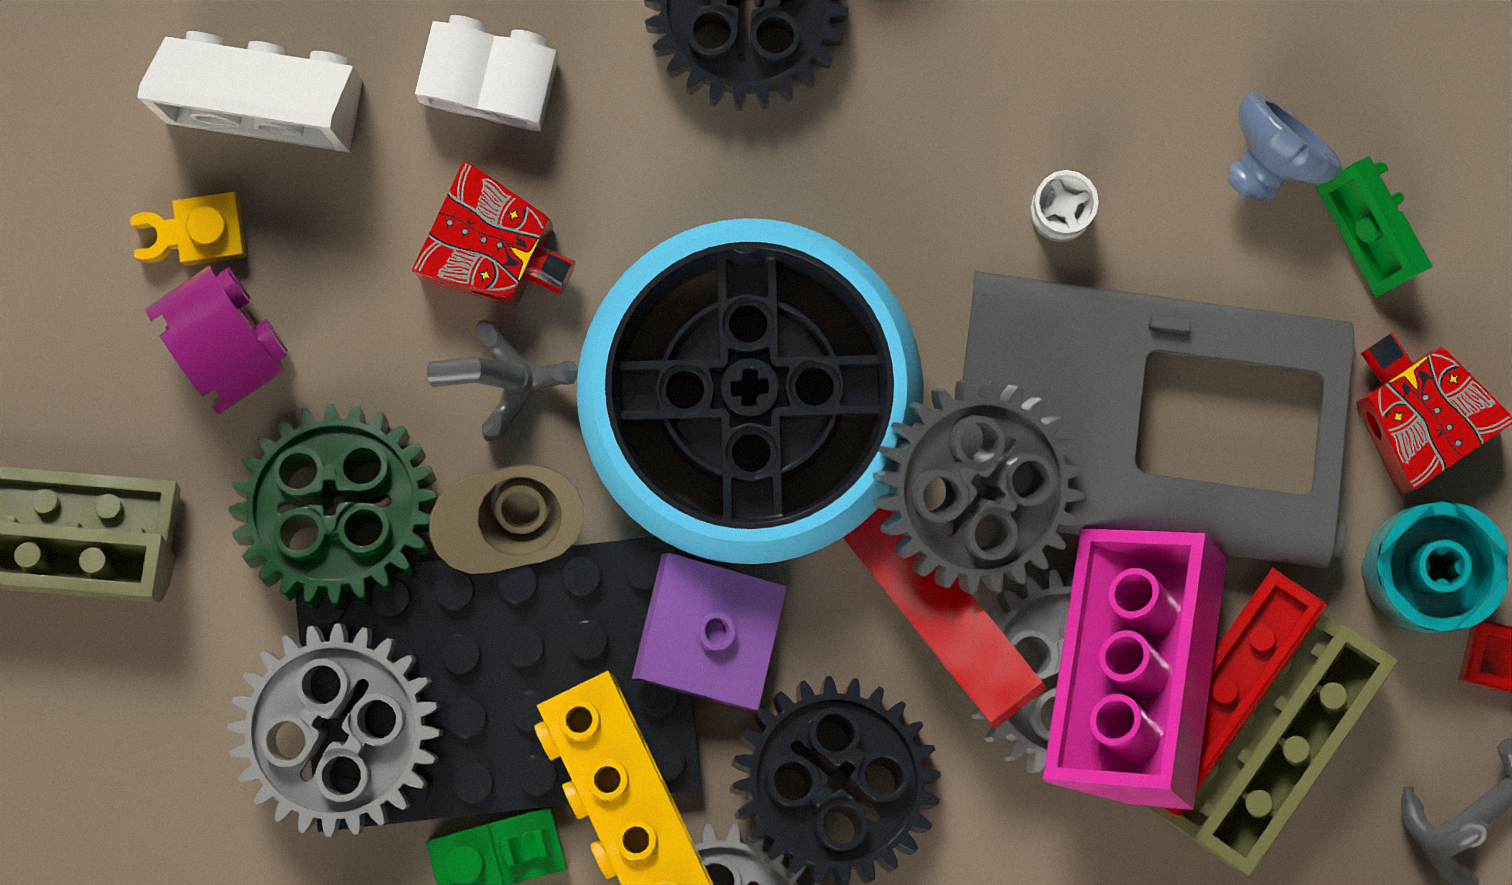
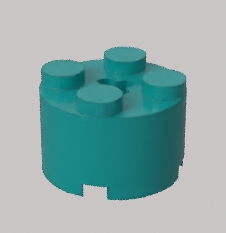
[1361,501,1509,633]

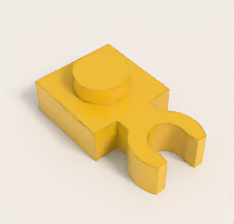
[130,192,247,266]

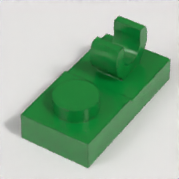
[1315,156,1433,298]
[425,806,568,885]

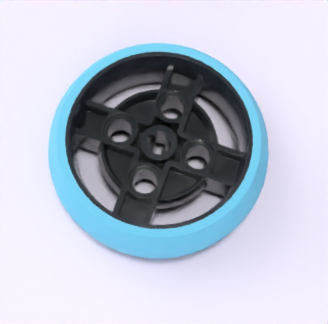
[577,218,924,564]

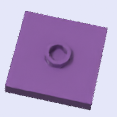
[632,553,787,711]

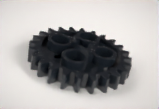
[644,0,848,111]
[730,676,941,885]

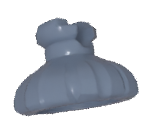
[1228,92,1343,202]

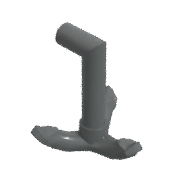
[427,320,578,441]
[1401,738,1512,885]

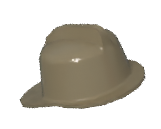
[429,465,584,574]

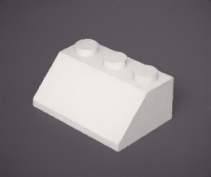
[137,31,363,153]

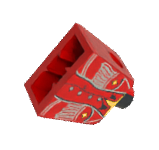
[412,161,576,306]
[1356,332,1512,494]

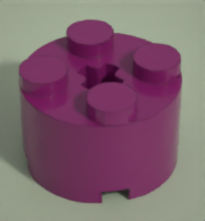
[145,265,288,414]

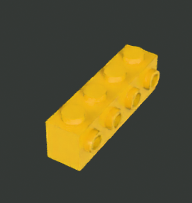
[534,671,714,885]

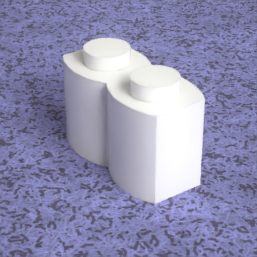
[415,15,559,132]

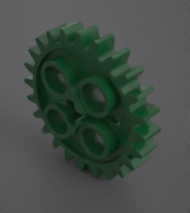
[229,403,438,610]

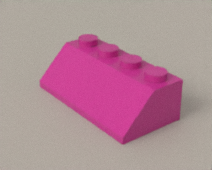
[1043,529,1227,810]

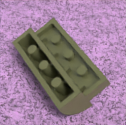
[0,466,181,603]
[1145,615,1399,878]

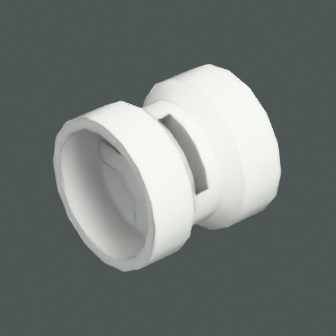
[1030,170,1099,242]

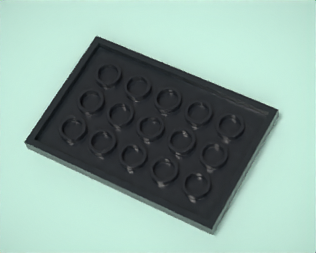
[295,536,702,832]

